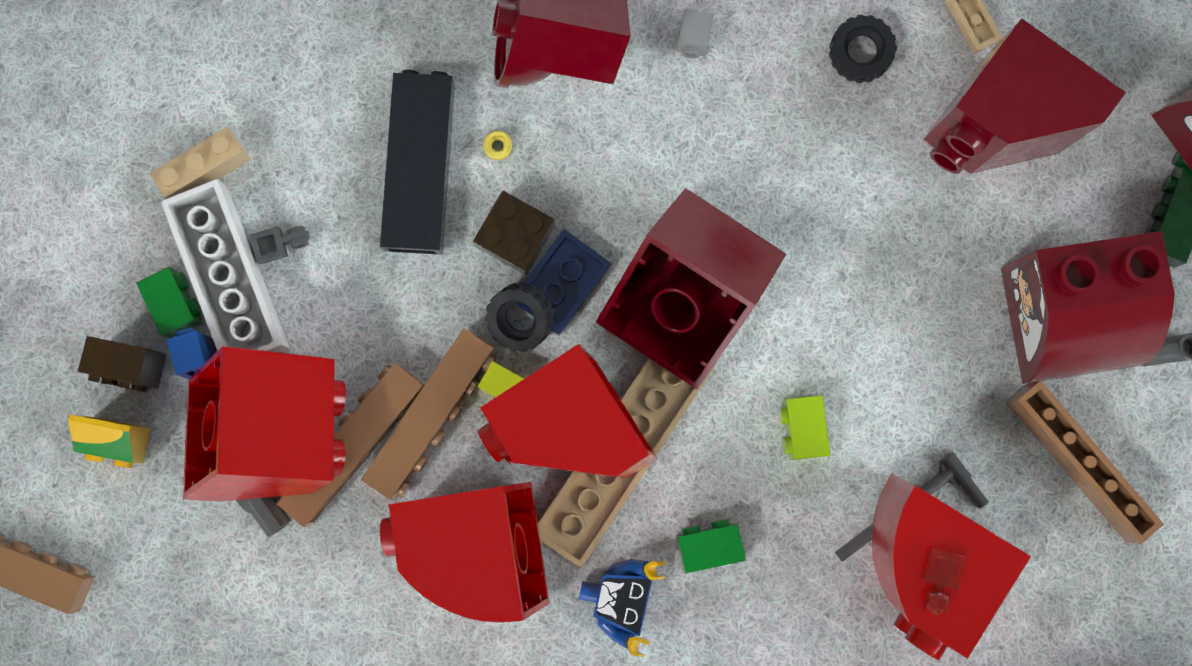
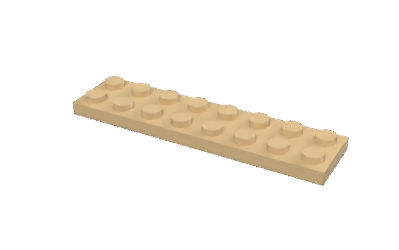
[538,358,715,568]

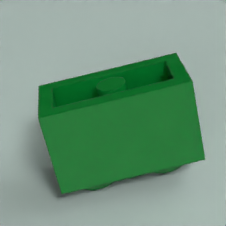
[136,267,202,339]
[676,519,746,574]

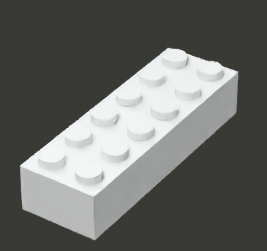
[161,179,290,353]

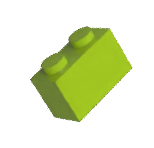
[779,395,831,460]

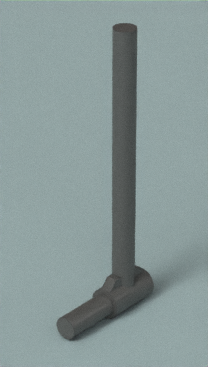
[834,451,989,562]

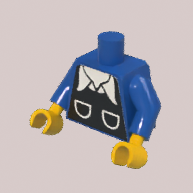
[578,559,665,657]

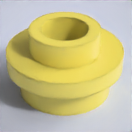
[483,131,513,160]

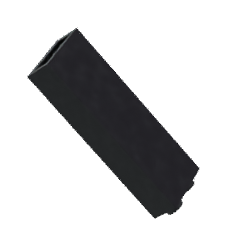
[380,69,455,255]

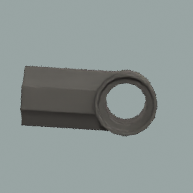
[1142,333,1192,367]
[236,497,291,537]

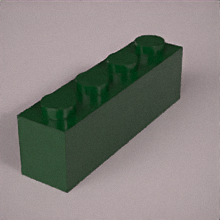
[1144,151,1192,268]

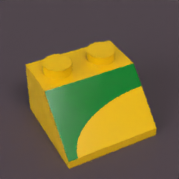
[68,414,151,468]

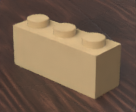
[150,127,251,199]

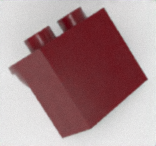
[492,0,631,88]

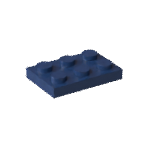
[515,229,612,336]

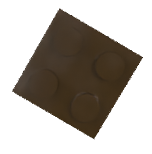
[472,190,556,276]
[77,336,167,393]

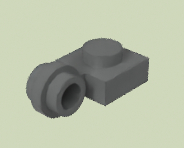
[250,226,310,265]

